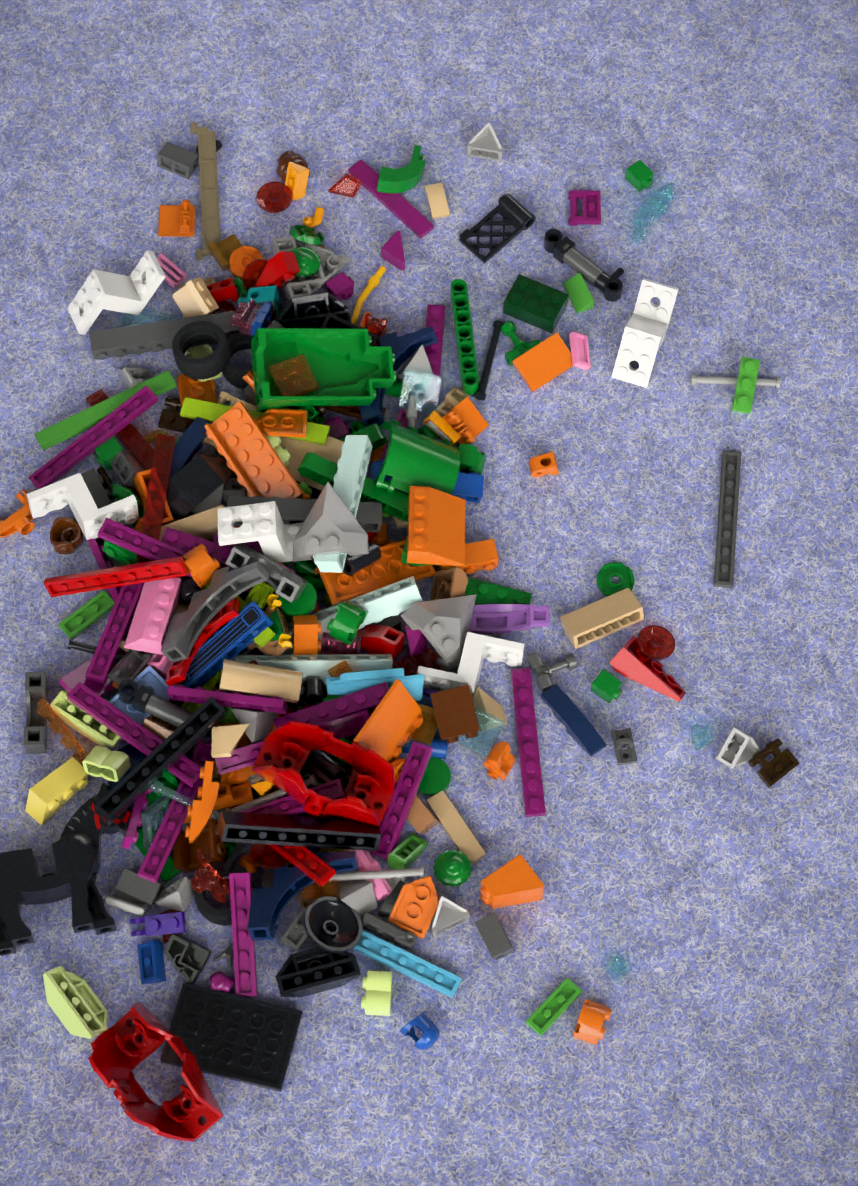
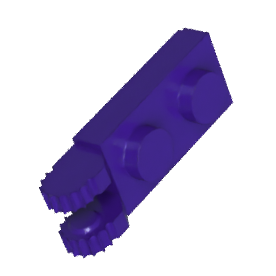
[130,912,186,936]

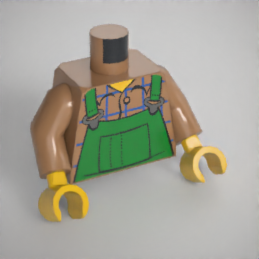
[247,594,294,657]

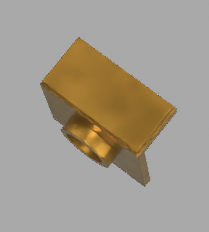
[208,234,242,271]
[411,703,438,745]

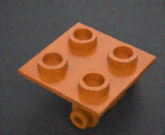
[158,199,196,237]
[442,396,489,445]

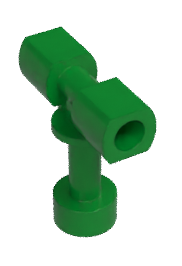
[500,321,540,366]

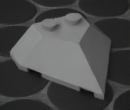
[272,236,351,300]
[292,482,369,562]
[401,594,477,672]

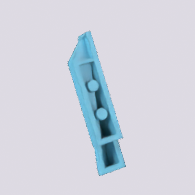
[325,668,424,701]

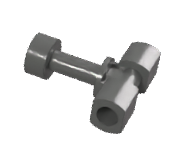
[527,652,577,693]

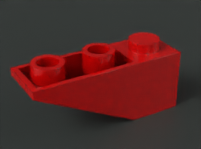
[255,251,300,289]
[353,625,405,661]

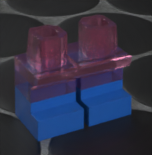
[232,299,272,336]

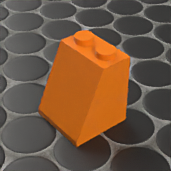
[479,854,545,909]

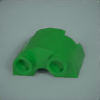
[452,444,486,475]
[327,601,368,646]

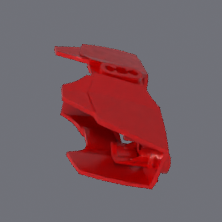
[251,721,395,827]
[88,1002,223,1142]

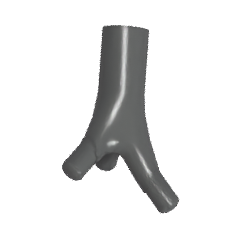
[213,942,234,967]

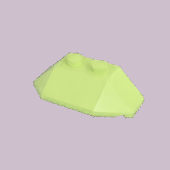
[49,690,121,748]
[43,966,108,1039]

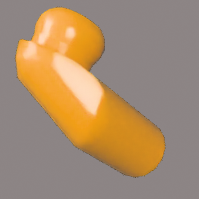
[302,207,324,228]

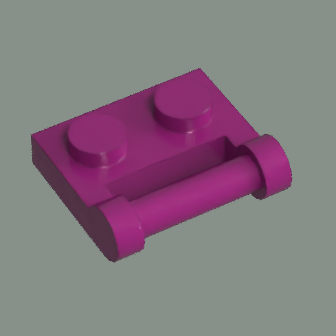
[568,190,601,226]

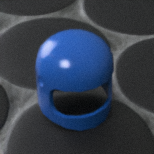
[400,1012,439,1050]

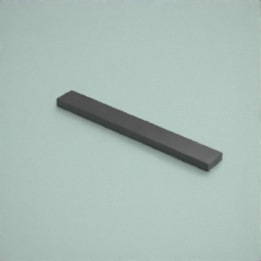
[713,450,741,588]

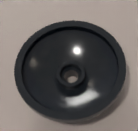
[304,896,362,953]

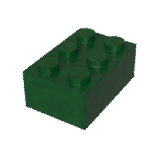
[503,274,569,333]

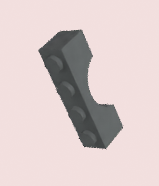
[225,543,308,603]
[24,672,48,754]

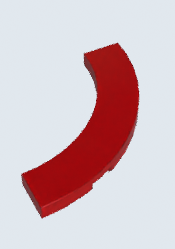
[166,598,240,686]

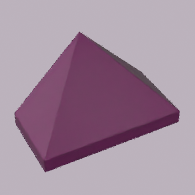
[405,626,427,656]

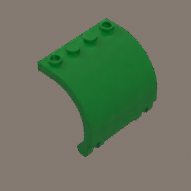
[373,419,460,495]

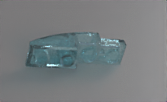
[632,182,675,245]

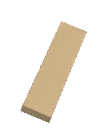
[426,790,486,865]

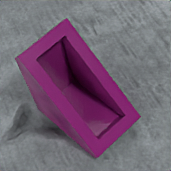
[381,231,405,271]

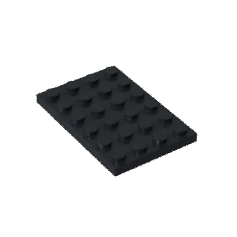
[160,982,303,1092]

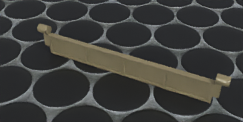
[190,122,221,260]

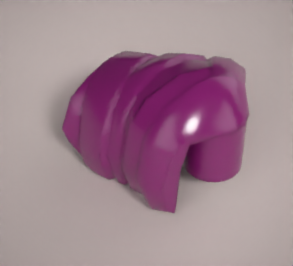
[209,971,235,993]

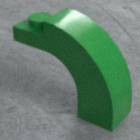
[377,145,426,193]

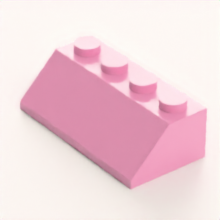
[124,577,181,655]

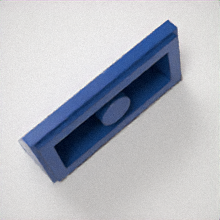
[137,940,166,984]

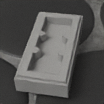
[105,889,150,916]

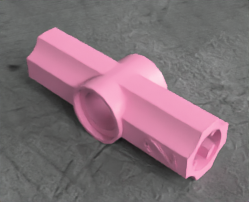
[348,849,393,901]

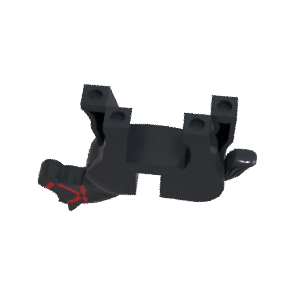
[0,783,139,956]

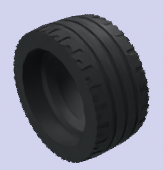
[172,321,230,380]
[222,330,254,389]
[194,861,255,926]

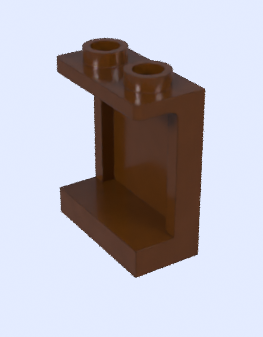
[430,684,482,744]
[173,818,226,873]

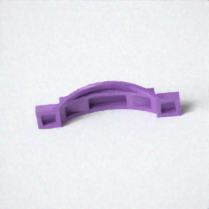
[469,604,550,634]

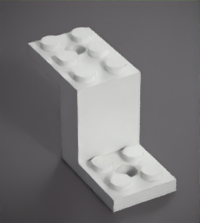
[67,250,166,335]
[612,278,679,388]
[27,473,139,540]
[218,501,314,563]
[417,632,525,698]

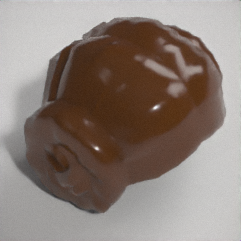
[276,151,310,182]
[50,517,83,554]

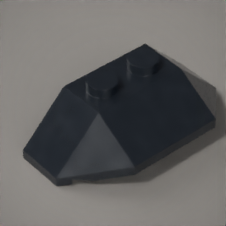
[277,292,352,329]
[167,455,236,520]
[276,947,361,997]

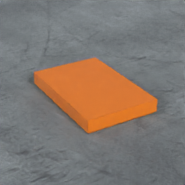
[512,333,573,392]

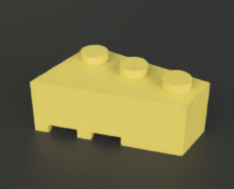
[25,757,89,826]

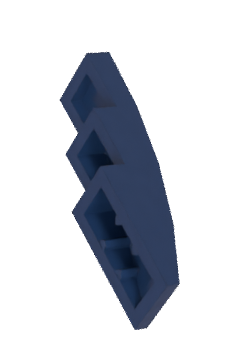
[157,417,211,485]
[540,684,606,757]

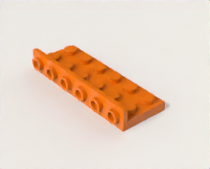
[204,401,304,499]
[314,537,436,605]

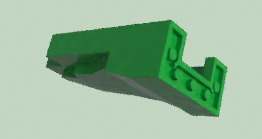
[251,328,396,412]

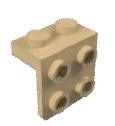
[173,276,219,318]

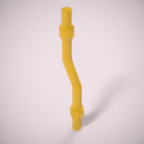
[351,266,386,325]

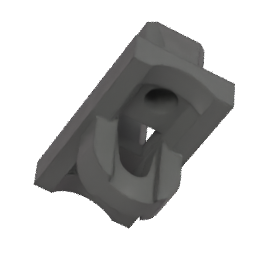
[611,728,637,765]

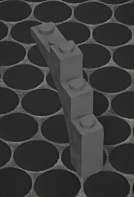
[161,562,270,663]

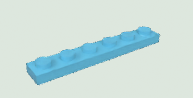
[352,930,462,998]

